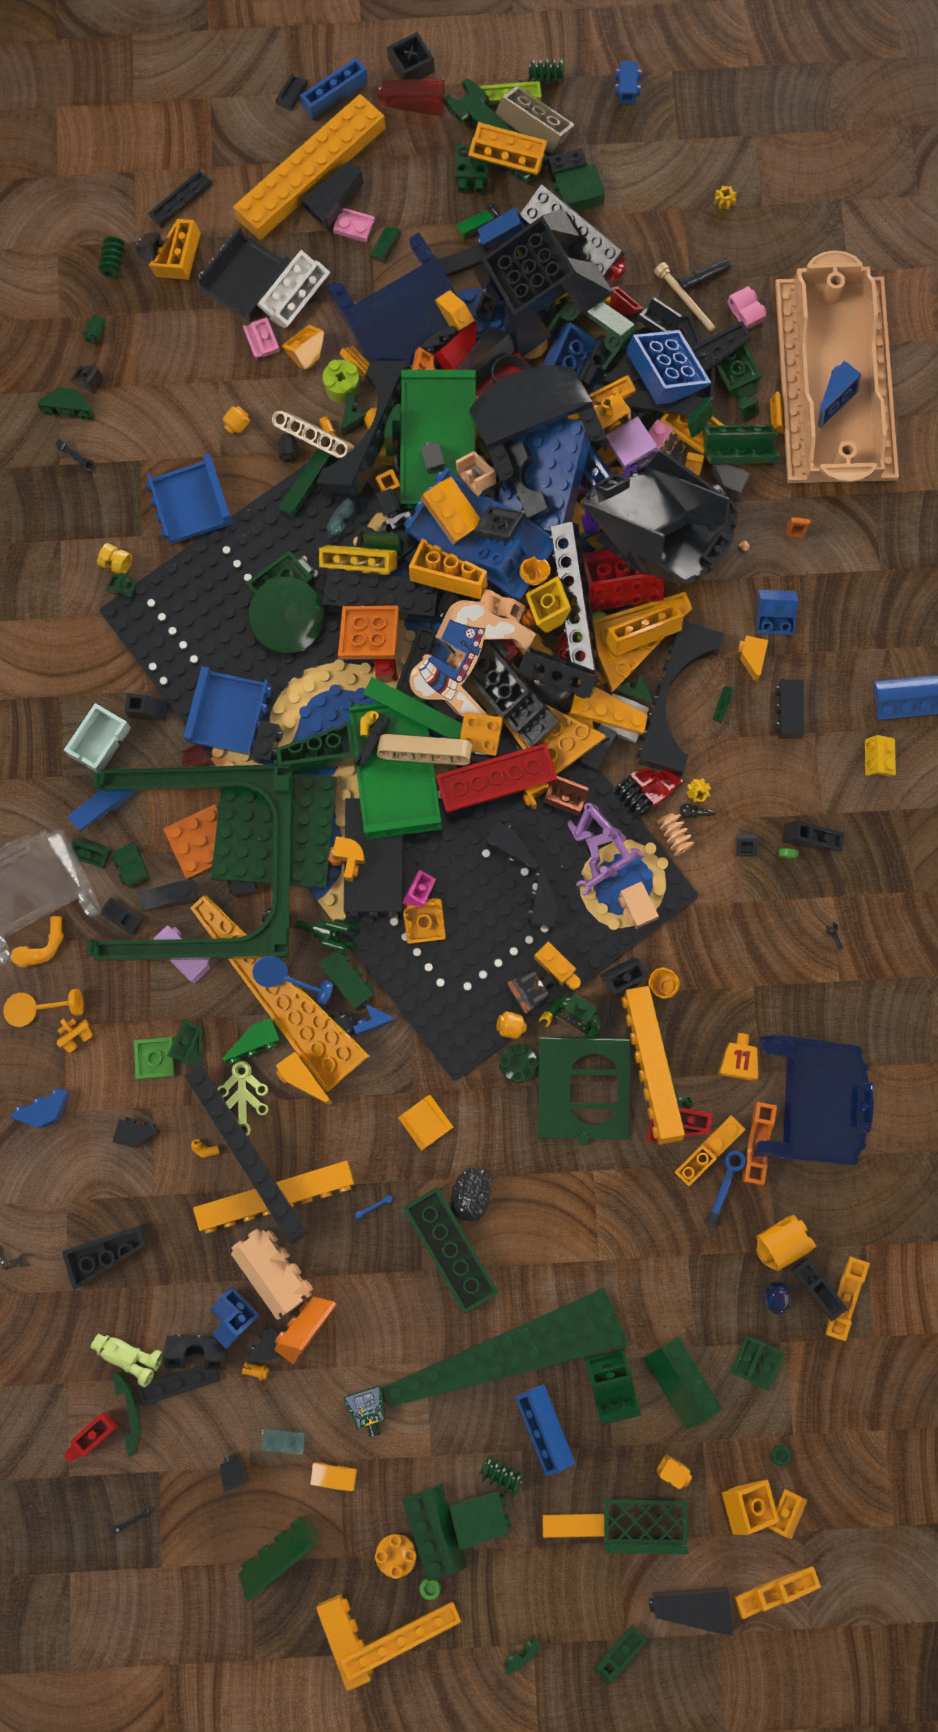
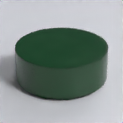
[770,1444,792,1467]

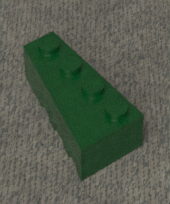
[276,721,355,773]

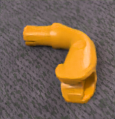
[12,916,64,967]

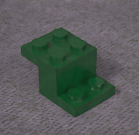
[585,1349,642,1426]

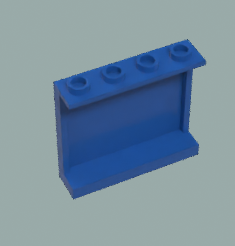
[146,453,233,544]
[183,666,272,756]

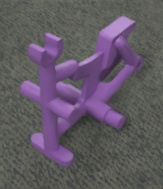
[568,803,645,896]

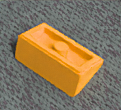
[770,392,784,434]
[769,1489,807,1539]

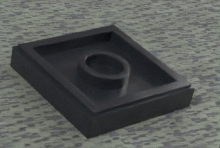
[474,506,524,542]

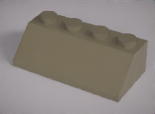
[495,86,575,154]

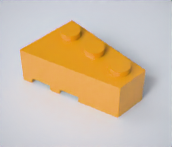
[149,219,201,280]

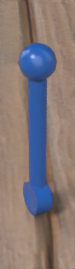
[355,1195,392,1219]

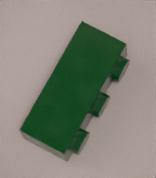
[319,950,375,1011]

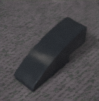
[790,1258,848,1321]

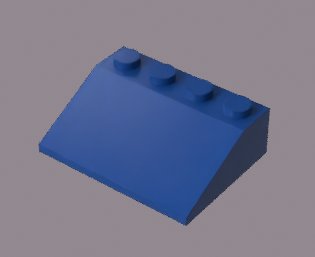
[542,322,612,395]
[626,330,711,404]

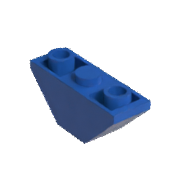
[10,1088,71,1129]

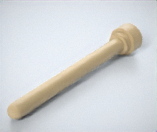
[654,262,715,332]

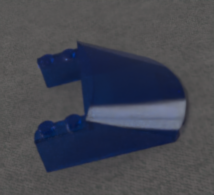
[326,232,459,365]
[754,1035,873,1165]

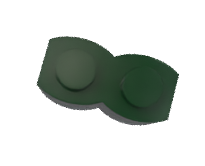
[112,842,151,888]

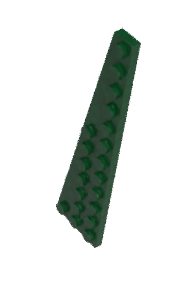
[382,1288,629,1407]

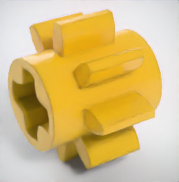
[714,186,737,210]
[687,778,711,802]

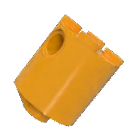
[756,1214,816,1271]

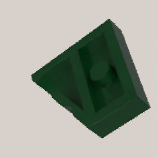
[167,1020,204,1068]

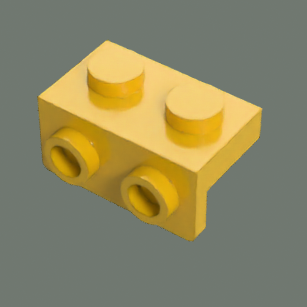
[865,735,896,777]

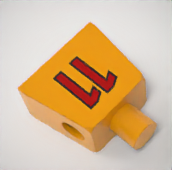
[718,1033,758,1081]

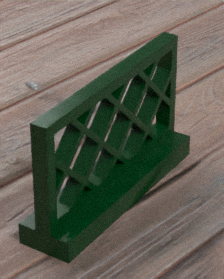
[603,1499,689,1555]

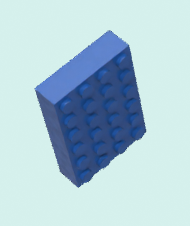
[497,418,591,534]

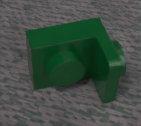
[106,572,137,597]

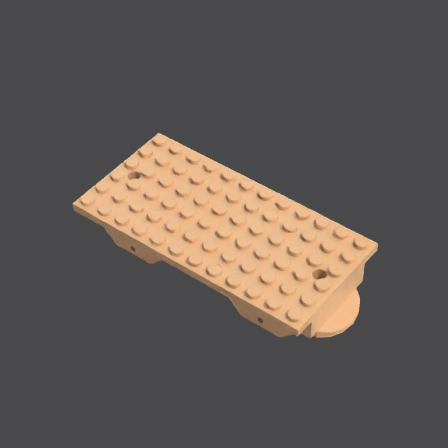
[775,251,899,483]

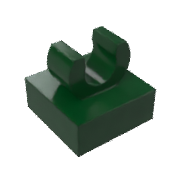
[738,396,759,422]

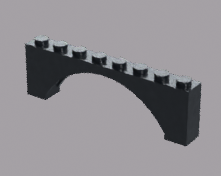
[316,360,412,496]
[636,621,725,777]

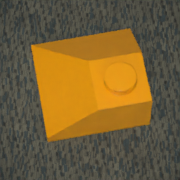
[281,325,324,369]

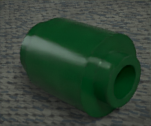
[82,315,106,344]

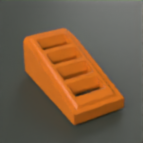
[786,518,810,538]

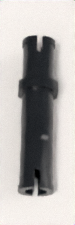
[678,258,731,290]
[354,715,390,768]

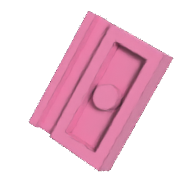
[333,208,375,243]
[243,317,280,360]

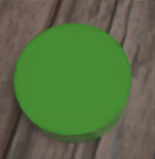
[779,849,798,859]
[420,1577,441,1600]

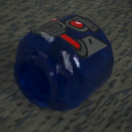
[765,1282,791,1314]

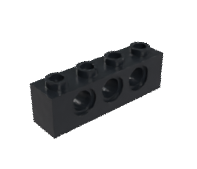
[518,647,600,699]

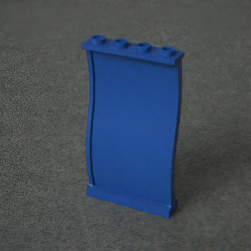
[404,467,554,602]

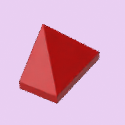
[609,286,644,315]

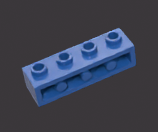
[300,57,368,120]
[515,1384,575,1476]

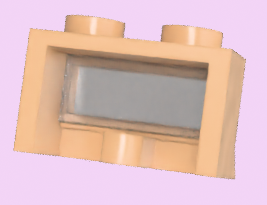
[456,451,497,497]

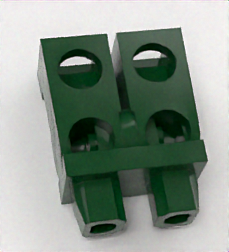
[455,144,489,194]

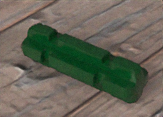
[713,686,733,723]

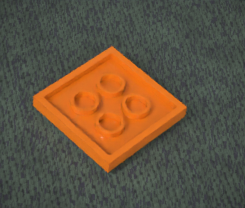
[338,606,400,659]
[163,804,218,880]

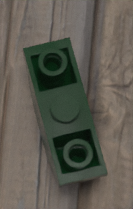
[37,387,95,420]

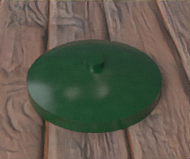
[248,577,324,653]

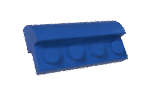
[873,675,938,720]

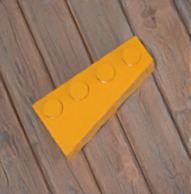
[409,538,488,600]

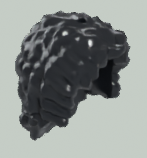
[450,1166,492,1222]

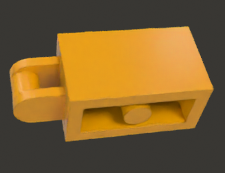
[534,942,581,990]

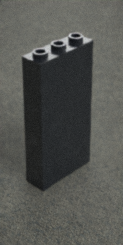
[343,798,403,918]

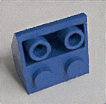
[756,590,798,635]

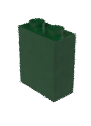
[552,164,605,211]

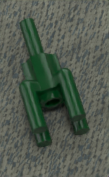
[295,919,359,952]

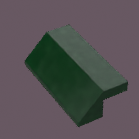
[702,425,781,464]

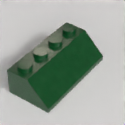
[642,1336,723,1430]

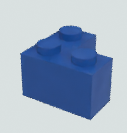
[210,1286,260,1349]

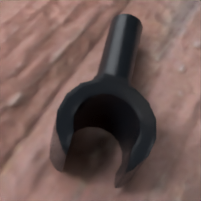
[826,922,843,950]

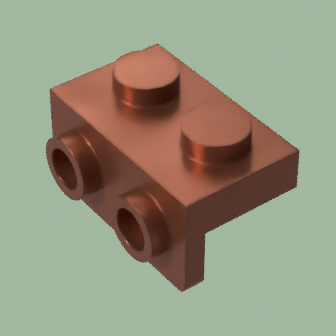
[543,775,589,816]

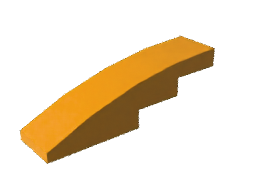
[733,1566,821,1619]

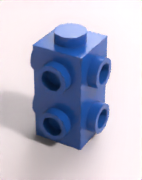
[615,61,641,104]

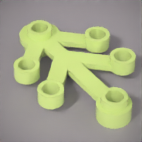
[218,1061,269,1136]

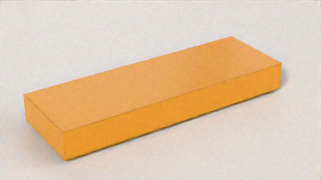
[543,1514,604,1537]

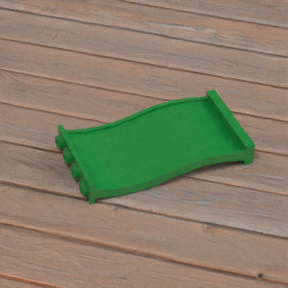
[400,370,476,510]
[349,696,442,840]

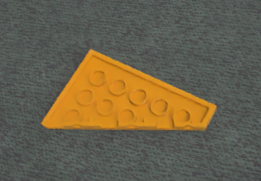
[593,592,692,692]
[493,705,607,775]

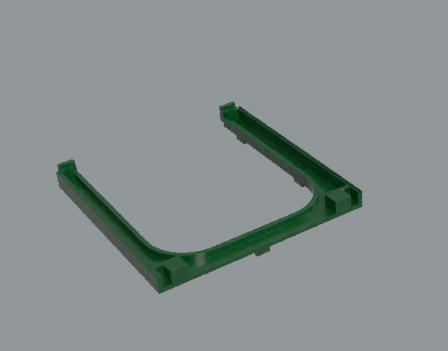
[87,764,292,961]

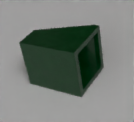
[450,1489,512,1550]

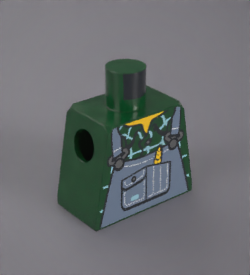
[343,1385,386,1438]

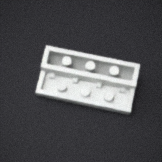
[257,250,330,328]

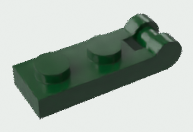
[592,1624,648,1685]

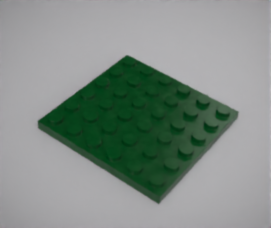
[211,773,337,889]

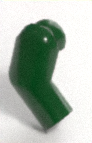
[673,1087,694,1109]

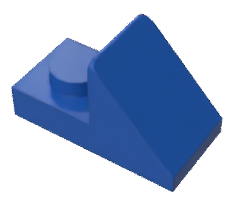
[353,1005,393,1036]

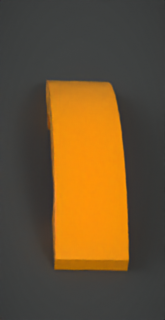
[826,1256,870,1341]

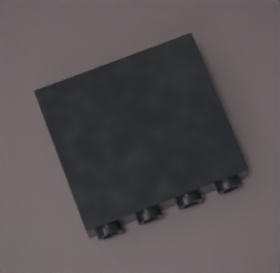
[197,227,291,323]

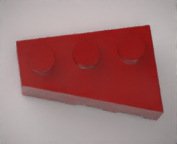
[645,1107,713,1144]

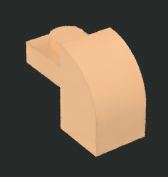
[480,589,525,623]

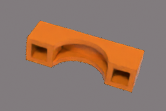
[741,1102,777,1186]

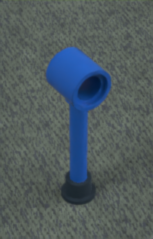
[704,1151,746,1226]

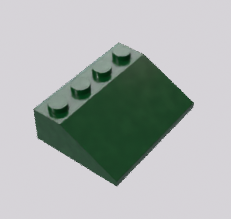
[239,1516,321,1602]

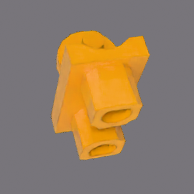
[56,1018,93,1053]

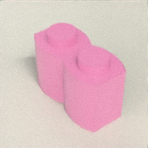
[728,287,767,330]

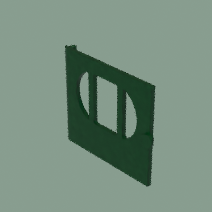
[538,1037,631,1145]

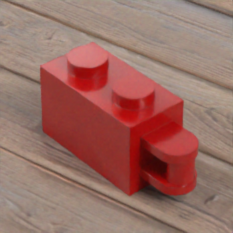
[65,1411,119,1461]

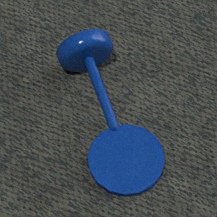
[252,956,333,1007]

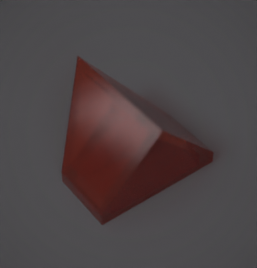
[181,745,211,767]

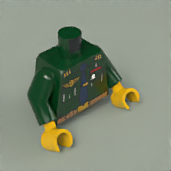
[539,994,601,1038]

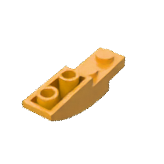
[675,1115,745,1186]

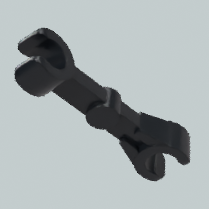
[55,439,96,473]

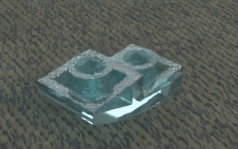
[327,498,354,538]
[260,1429,305,1455]

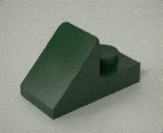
[341,394,366,435]
[615,674,652,702]

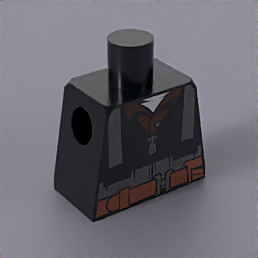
[506,971,555,1016]

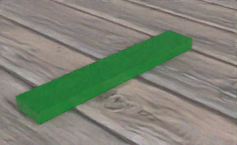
[363,677,462,739]

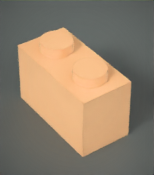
[618,881,658,929]

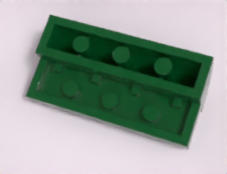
[402,1483,468,1582]

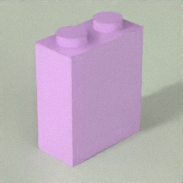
[606,417,659,471]

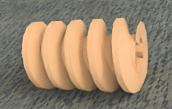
[657,813,694,856]

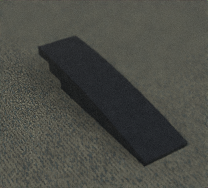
[437,638,561,747]

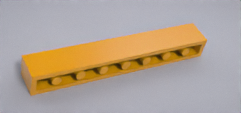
[622,986,685,1145]
[193,1161,355,1234]

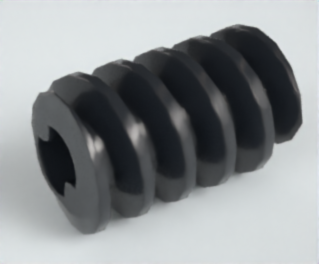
[614,775,655,818]

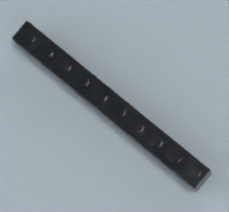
[185,1065,309,1245]

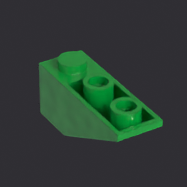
[222,1018,281,1064]

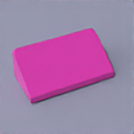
[402,870,436,907]

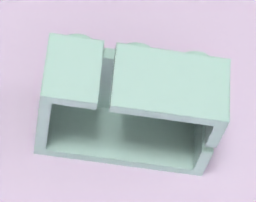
[64,703,131,773]

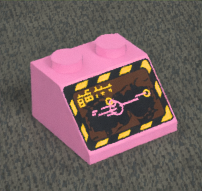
[648,419,686,455]

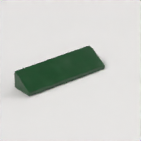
[278,450,332,518]

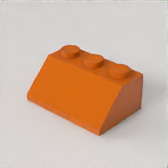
[274,1297,336,1365]

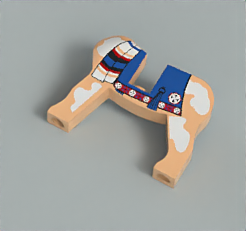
[409,600,536,718]

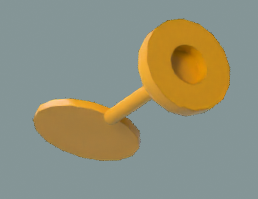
[3,989,84,1027]

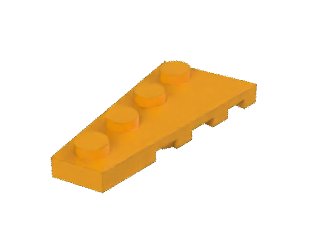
[570,679,648,735]

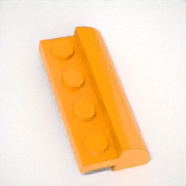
[468,122,547,176]

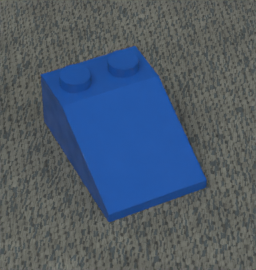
[818,360,861,429]

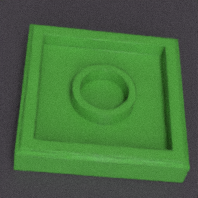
[134,1037,176,1080]

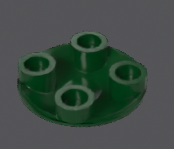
[499,1043,538,1083]

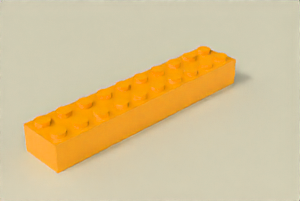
[233,94,386,240]

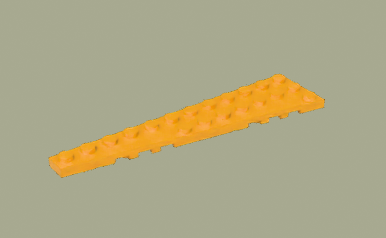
[190,895,369,1092]

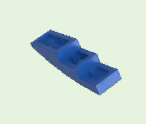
[67,791,137,832]

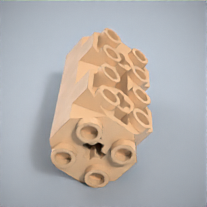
[231,1228,313,1320]

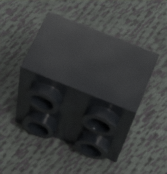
[387,32,435,87]

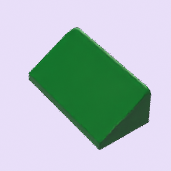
[455,210,495,240]

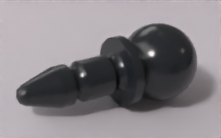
[679,803,716,818]

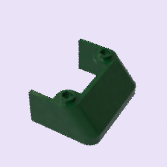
[548,299,637,373]

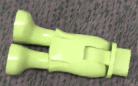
[90,1334,164,1387]

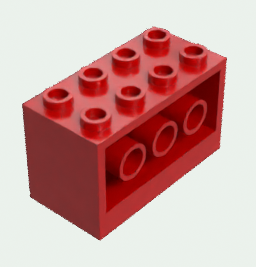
[583,550,664,612]

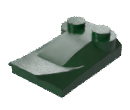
[715,343,762,400]
[245,551,316,596]

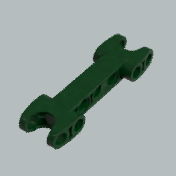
[443,78,548,184]

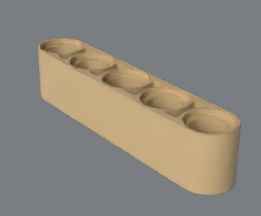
[272,411,354,458]
[377,734,472,765]

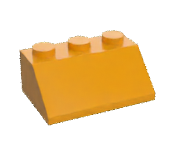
[420,477,480,545]

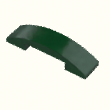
[112,1372,141,1457]

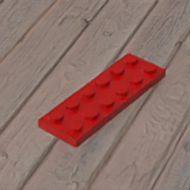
[435,743,557,813]

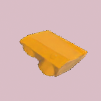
[403,898,446,944]
[399,1095,454,1151]

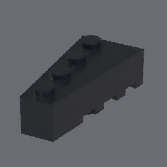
[62,1224,149,1291]

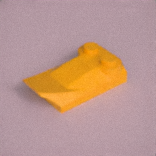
[660,413,724,455]

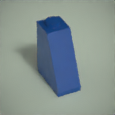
[478,208,529,251]

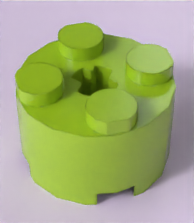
[323,360,360,403]

